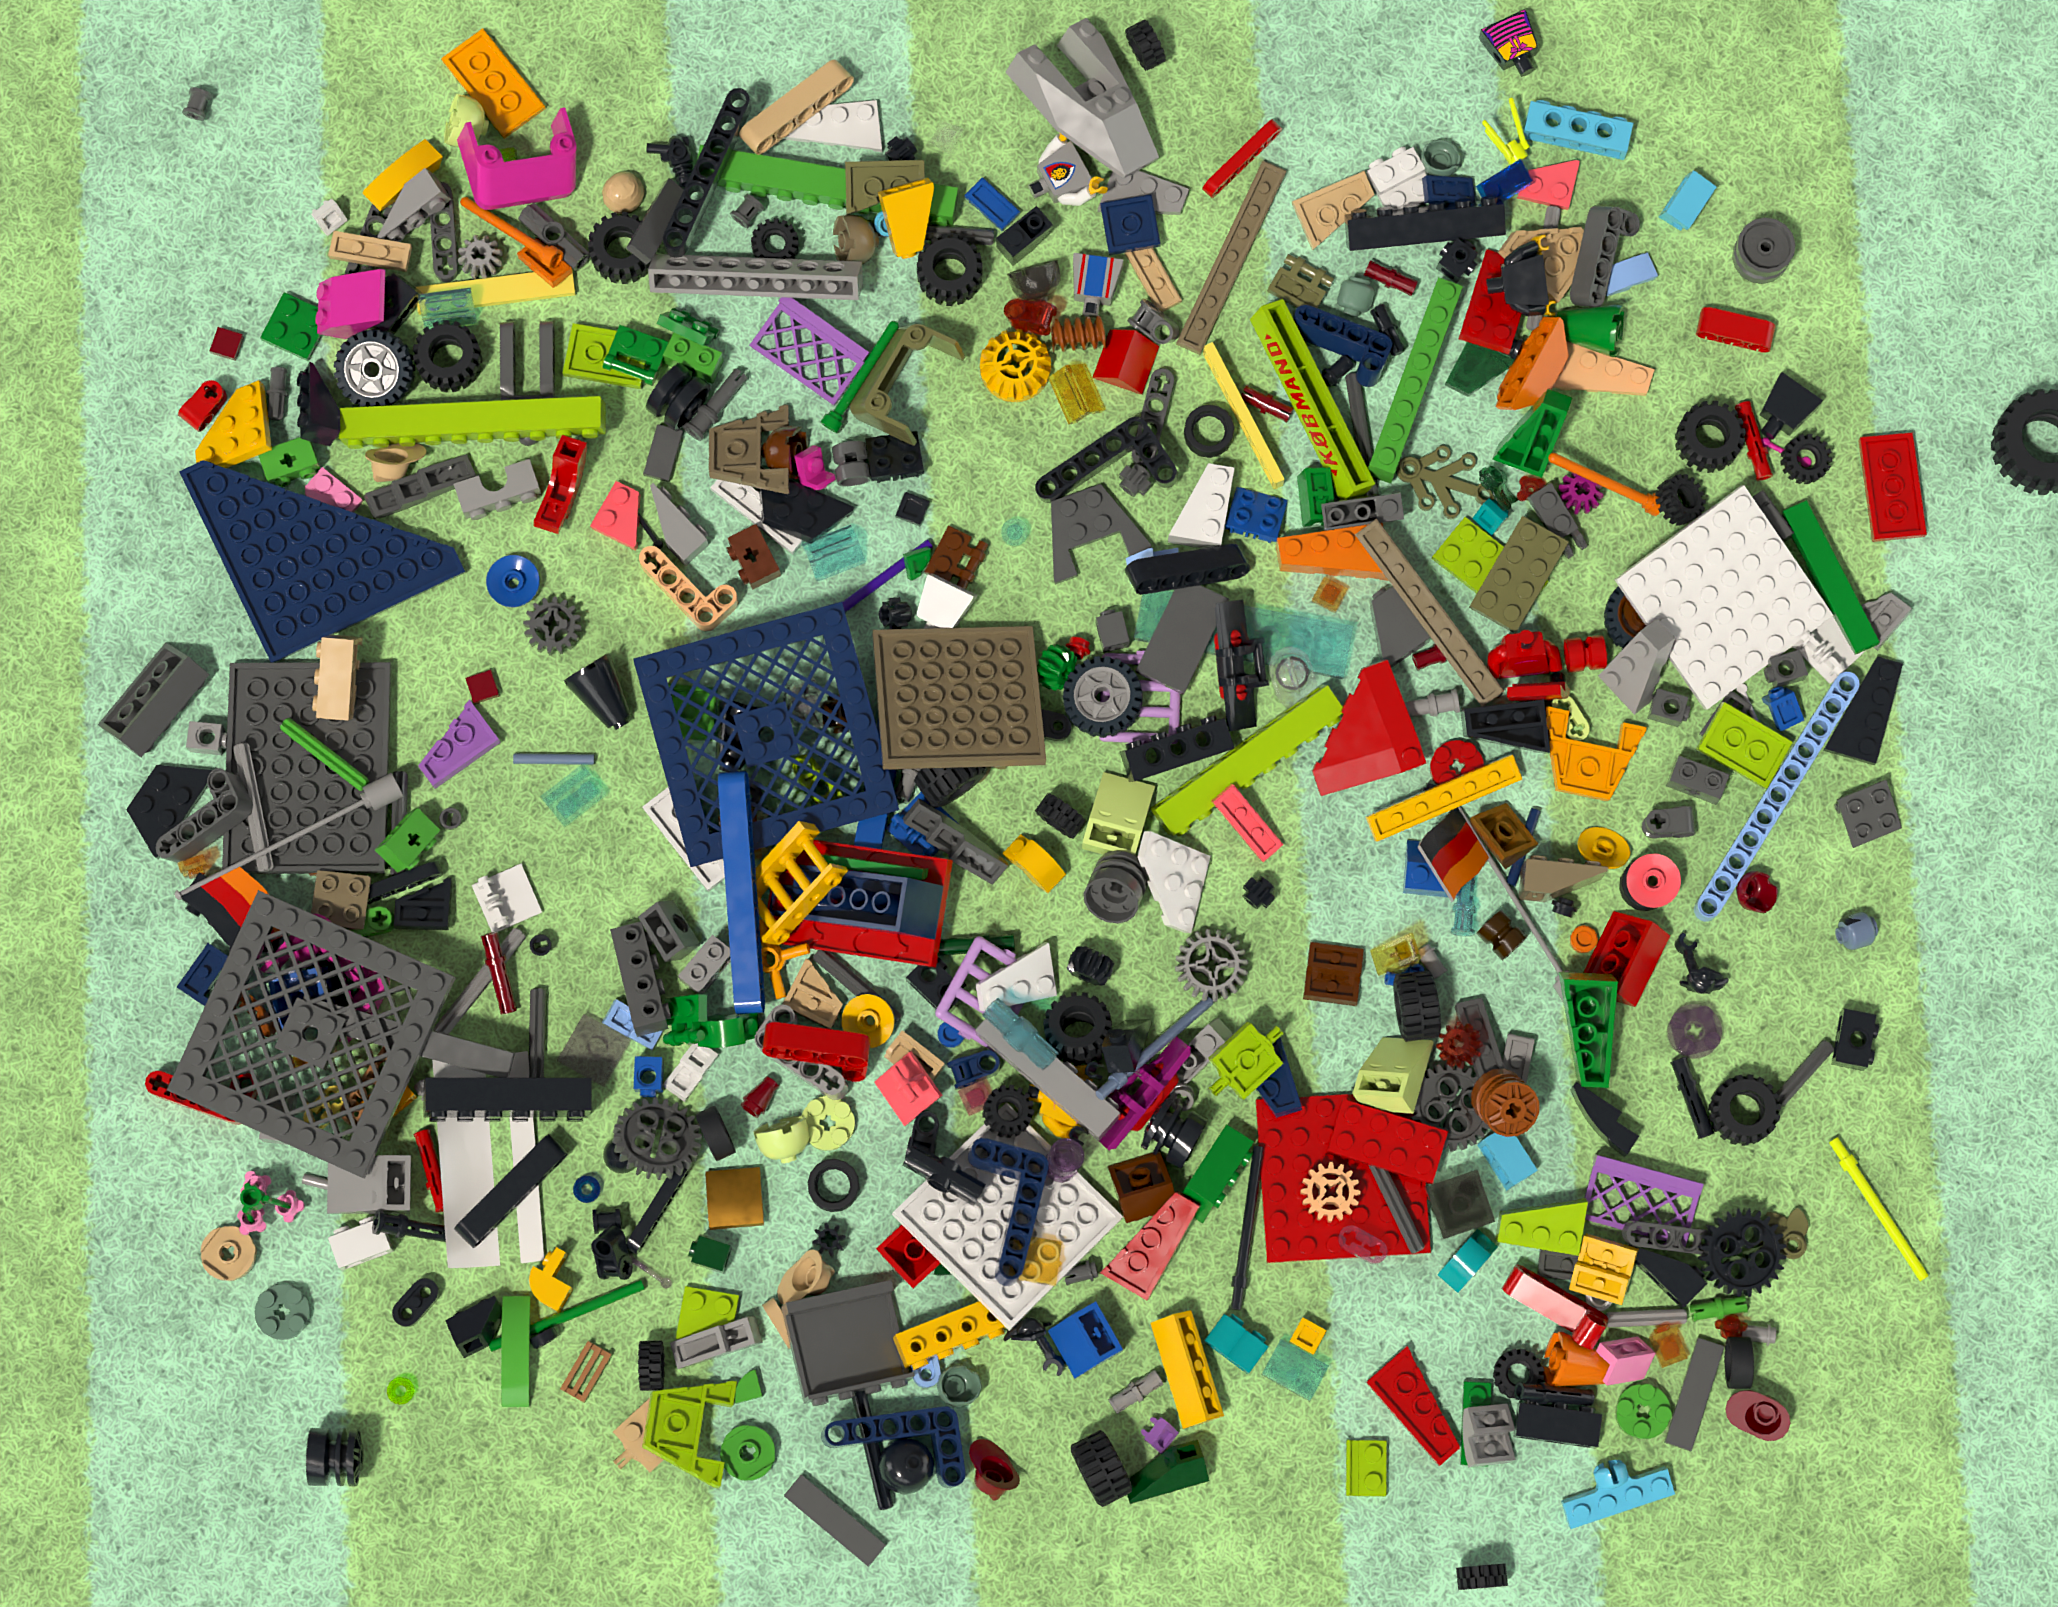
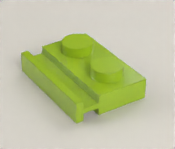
[1346,1440,1387,1497]

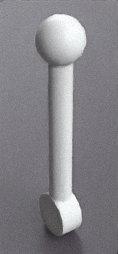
[1737,684,1759,722]

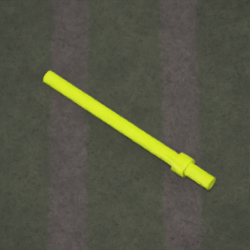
[1829,1137,1929,1281]

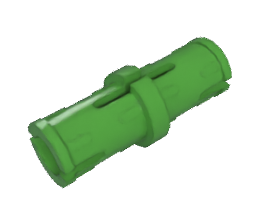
[1690,1295,1748,1322]

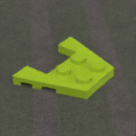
[642,1381,737,1488]

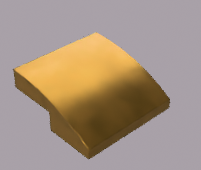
[705,1167,764,1230]

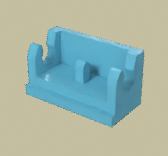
[1659,170,1716,231]
[1477,1133,1538,1191]

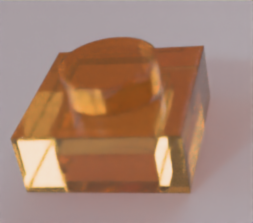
[1312,577,1348,613]
[177,854,210,879]

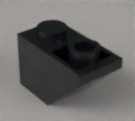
[996,206,1053,266]
[445,1295,502,1358]

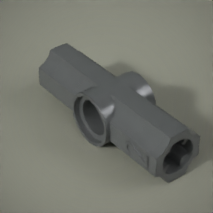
[518,202,590,271]

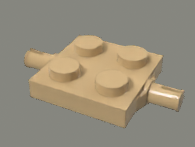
[613,1398,664,1473]

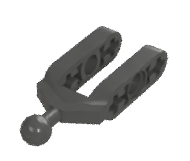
[500,321,555,446]

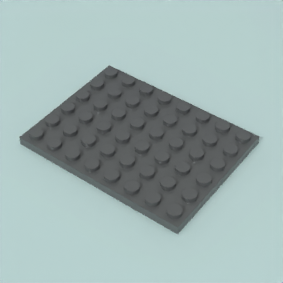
[222,662,392,874]

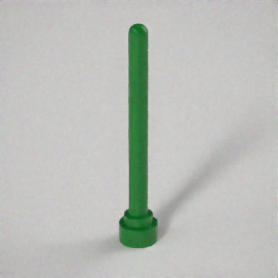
[820,321,899,434]

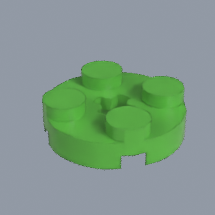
[1615,1384,1672,1439]
[720,1425,775,1481]

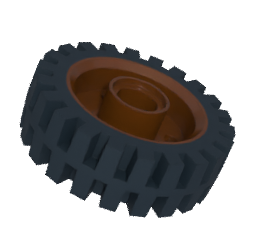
[1604,586,1646,650]

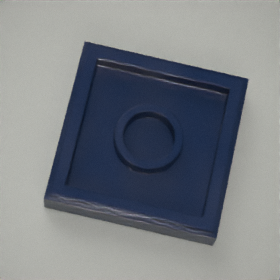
[1100,194,1161,255]

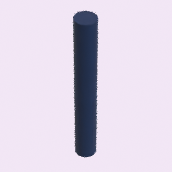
[1506,808,1541,887]

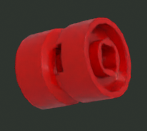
[1564,635,1607,673]

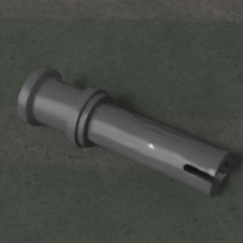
[683,368,748,441]

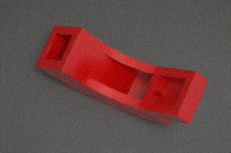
[533,435,587,535]

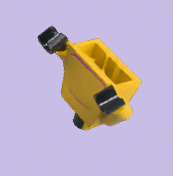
[1028,1062,1104,1146]

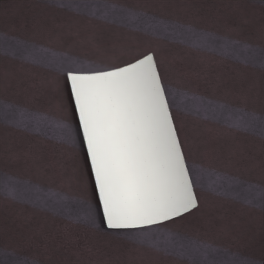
[432,1051,544,1268]

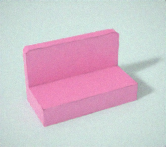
[1596,1336,1655,1386]

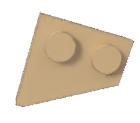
[782,959,843,1029]

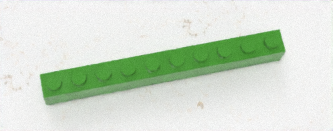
[697,145,958,226]

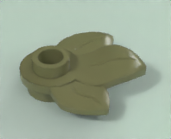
[1759,1208,1809,1259]

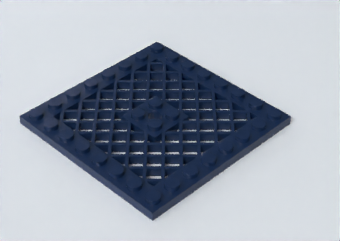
[633,602,899,867]

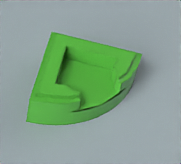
[735,1370,763,1404]

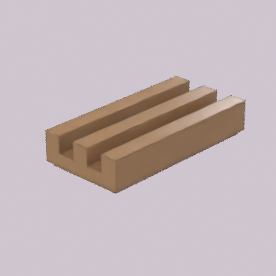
[560,1341,612,1403]

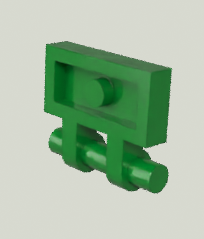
[656,308,720,346]
[663,994,707,1046]

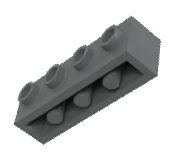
[610,921,671,1037]

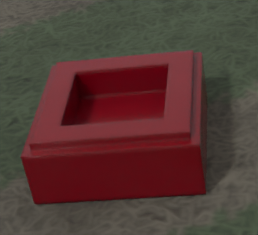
[209,327,244,361]
[465,670,500,705]

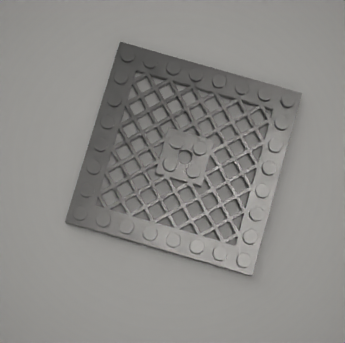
[167,890,456,1179]

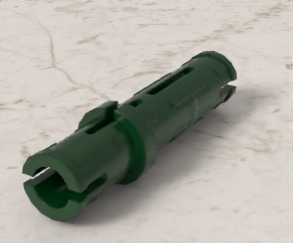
[937,933,1015,956]

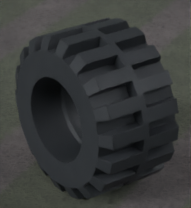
[588,212,656,284]
[917,234,983,306]
[413,320,482,393]
[1675,401,1746,473]
[914,767,987,808]
[1393,970,1441,1042]
[1043,992,1112,1066]
[1708,1074,1781,1146]
[1071,1430,1132,1507]

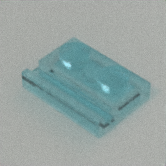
[418,287,477,329]
[540,764,607,828]
[1261,1339,1329,1402]

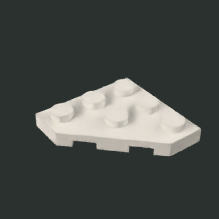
[1138,831,1211,933]

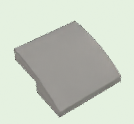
[1462,1403,1516,1468]

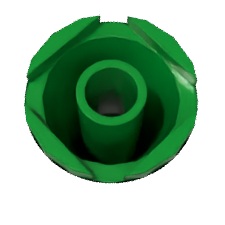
[1552,304,1624,358]

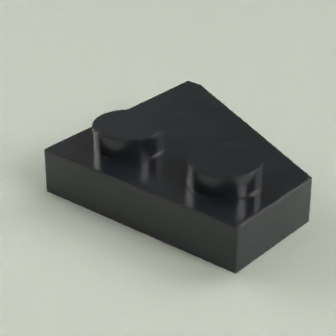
[394,878,452,930]

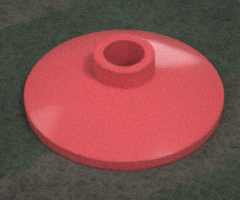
[1626,854,1681,908]

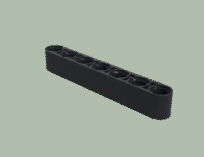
[663,88,751,258]

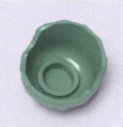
[1421,140,1461,176]
[937,1365,982,1407]

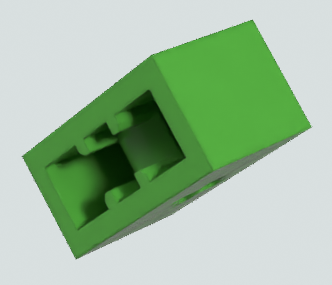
[663,333,724,384]
[258,437,321,488]
[375,808,440,873]

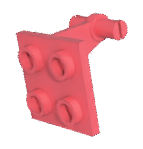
[874,1051,943,1126]

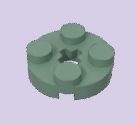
[254,1284,311,1340]

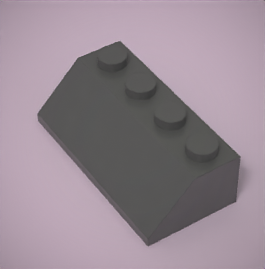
[98,642,209,758]

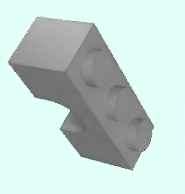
[454,459,541,520]

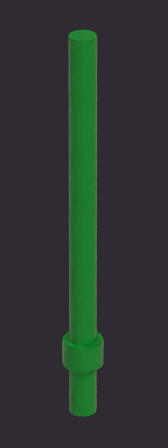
[489,1280,645,1352]

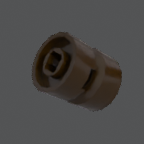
[1476,909,1528,961]

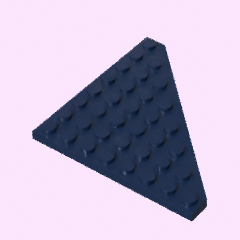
[179,460,466,663]

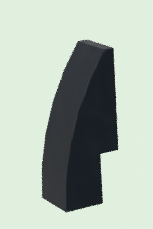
[1570,1082,1639,1157]

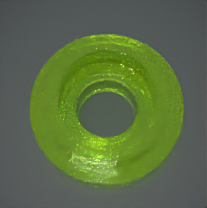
[387,1377,415,1405]

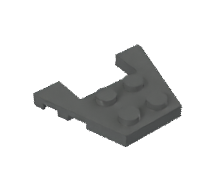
[1051,484,1152,585]

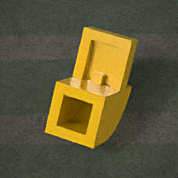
[1002,834,1066,893]
[529,1247,573,1313]

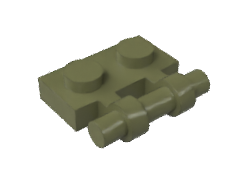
[1267,254,1335,308]

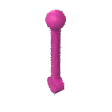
[1762,437,1811,468]

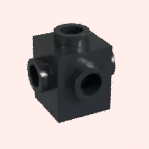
[1436,238,1478,284]

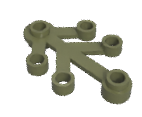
[1396,446,1496,520]

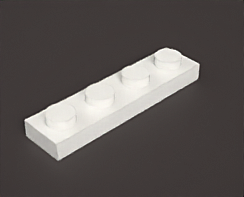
[710,479,804,555]

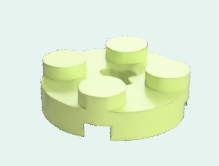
[801,1096,855,1151]

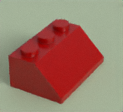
[1583,911,1670,1007]

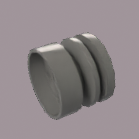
[1084,851,1150,924]

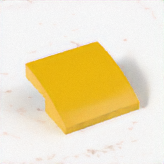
[1569,1233,1638,1305]

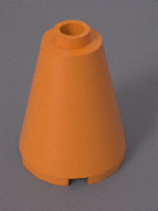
[1543,1331,1610,1386]

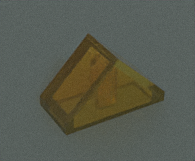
[1370,933,1421,976]

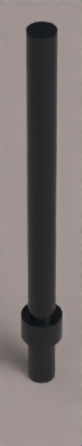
[1231,1146,1264,1310]

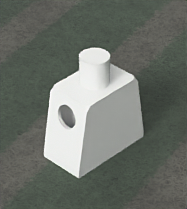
[916,573,977,629]

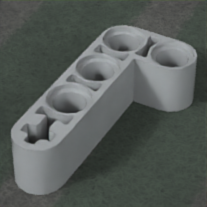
[755,1005,848,1100]

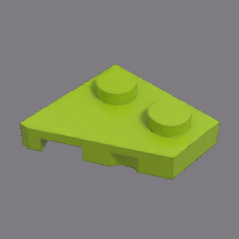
[676,1286,739,1340]

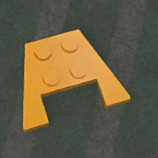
[1545,706,1647,801]

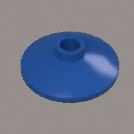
[486,555,540,607]

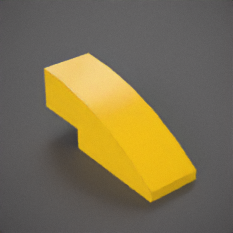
[362,139,443,211]

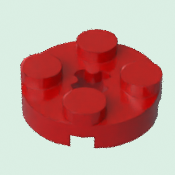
[1430,740,1484,785]

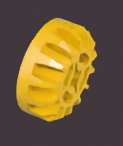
[980,329,1051,402]

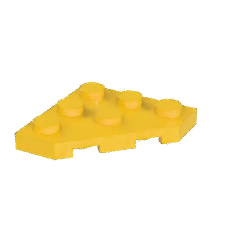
[195,380,272,468]

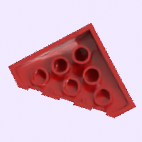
[1312,659,1427,796]

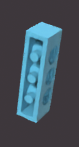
[1523,100,1633,160]

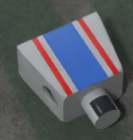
[1073,253,1123,318]

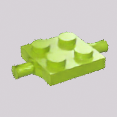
[1208,1022,1283,1100]

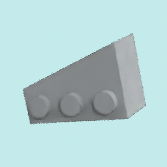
[1598,619,1675,715]

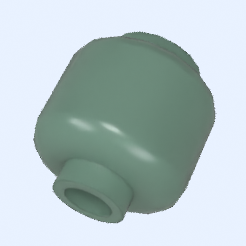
[1337,276,1374,317]

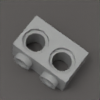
[678,934,731,994]

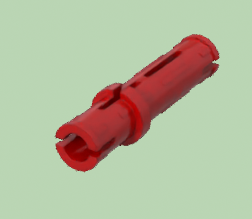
[1734,401,1773,481]
[413,1129,444,1213]

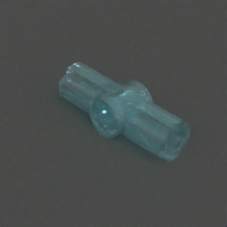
[982,998,1058,1071]

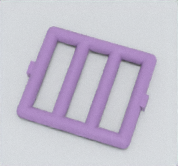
[1099,651,1181,744]
[935,936,1024,1052]

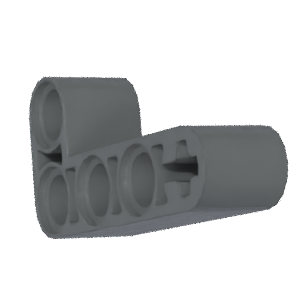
[1570,205,1640,307]
[156,768,253,863]

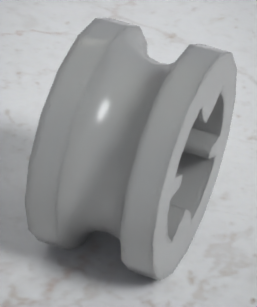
[1170,1083,1194,1111]

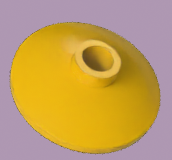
[1577,827,1630,869]
[841,994,895,1048]

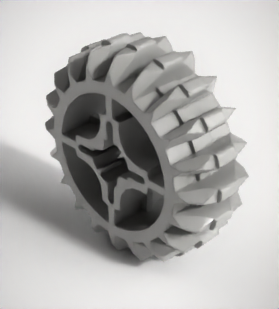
[1175,929,1248,1002]

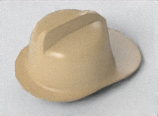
[365,443,427,482]
[777,1249,835,1305]

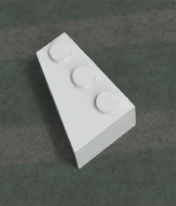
[1168,463,1234,549]

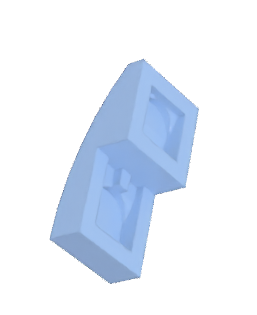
[1606,253,1658,296]
[602,999,662,1050]

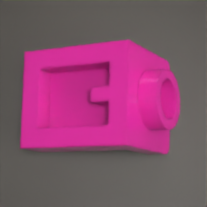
[795,445,836,490]

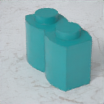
[1204,1313,1268,1374]

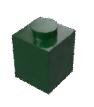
[688,1236,732,1274]

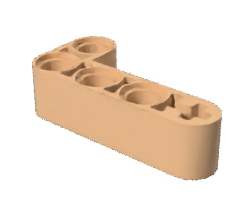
[639,546,738,631]

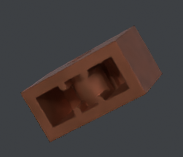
[726,524,781,590]

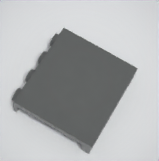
[781,1280,915,1406]

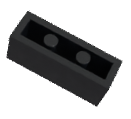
[1513,1400,1602,1449]

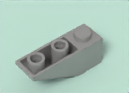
[377,168,451,242]
[650,483,709,567]
[1176,1018,1233,1085]

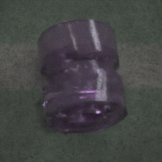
[1046,1138,1085,1183]

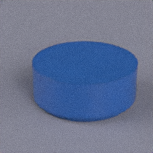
[938,1022,964,1048]

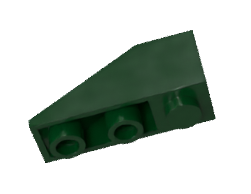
[1127,1439,1209,1504]

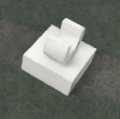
[311,198,348,236]

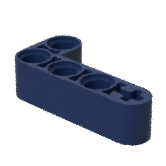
[1293,305,1392,387]

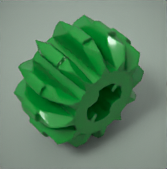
[1037,644,1077,691]

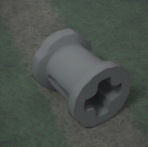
[182,87,212,121]
[730,193,764,229]

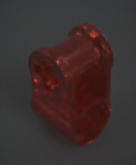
[1004,298,1058,336]

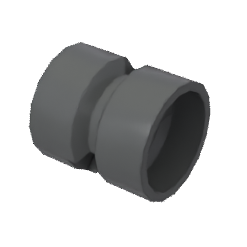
[832,441,871,487]

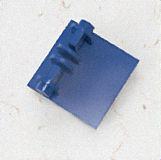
[1225,487,1288,544]
[886,792,960,857]

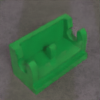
[1297,467,1334,527]

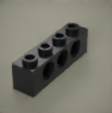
[1119,715,1235,782]

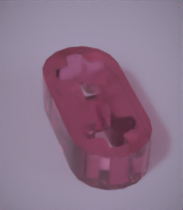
[1338,1225,1387,1264]

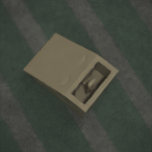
[1518,855,1608,902]

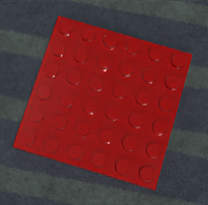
[1255,1094,1431,1263]

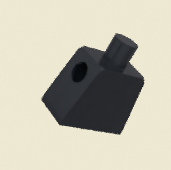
[1760,372,1823,440]

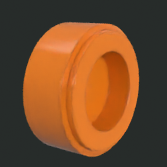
[1570,926,1598,953]

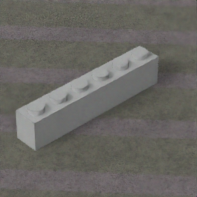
[975,1006,1120,1141]

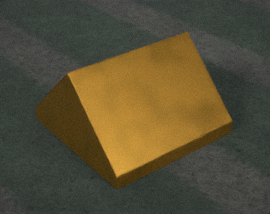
[1470,803,1538,870]

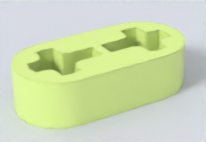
[1550,697,1590,742]

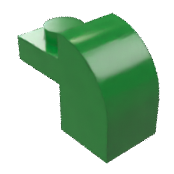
[698,1013,759,1048]

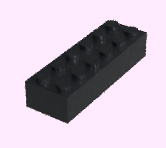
[423,1078,592,1122]

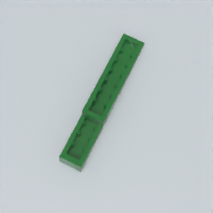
[1782,500,1880,655]

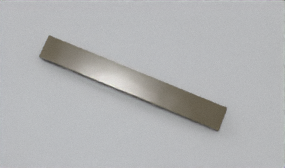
[1176,161,1286,355]
[1355,519,1504,707]

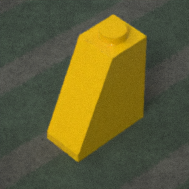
[878,178,934,259]

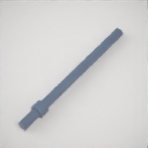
[1095,997,1214,1100]

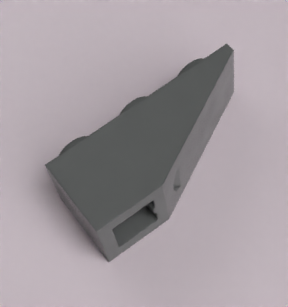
[1321,491,1404,530]

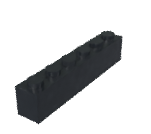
[1344,196,1506,251]

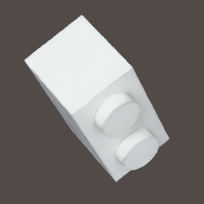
[328,1216,394,1271]

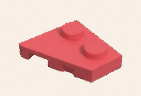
[1517,160,1580,210]
[590,481,641,551]

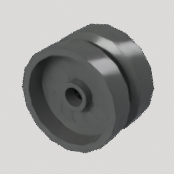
[1732,217,1795,284]

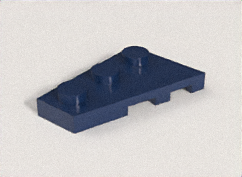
[1255,1037,1302,1118]

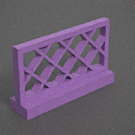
[749,297,870,406]
[1584,1154,1704,1247]

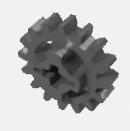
[523,597,582,656]

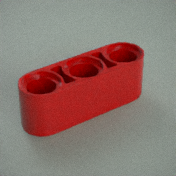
[1696,307,1776,353]

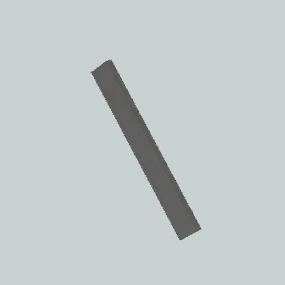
[303,996,515,1078]

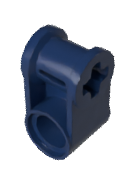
[947,1050,1001,1090]

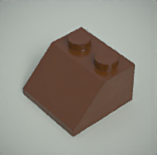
[1107,1152,1175,1223]

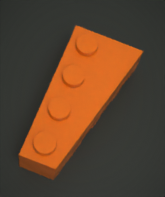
[1276,522,1389,581]

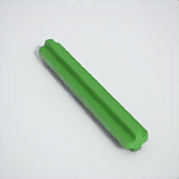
[280,718,369,791]

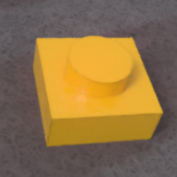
[1289,1317,1327,1355]

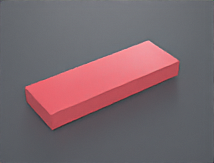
[1211,784,1283,862]

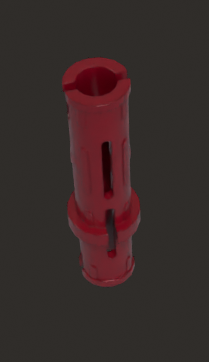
[481,931,517,1015]

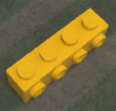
[893,1301,1006,1370]
[1150,1310,1224,1429]

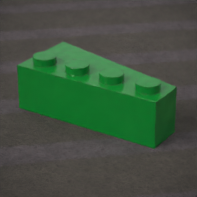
[1558,972,1618,1088]

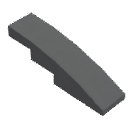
[364,454,476,520]
[903,799,1008,885]

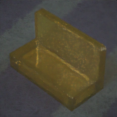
[1049,364,1105,425]

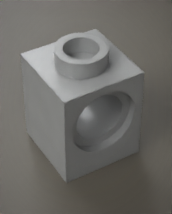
[186,721,227,755]

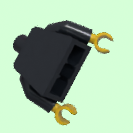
[1486,235,1556,317]

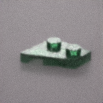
[1445,342,1515,397]

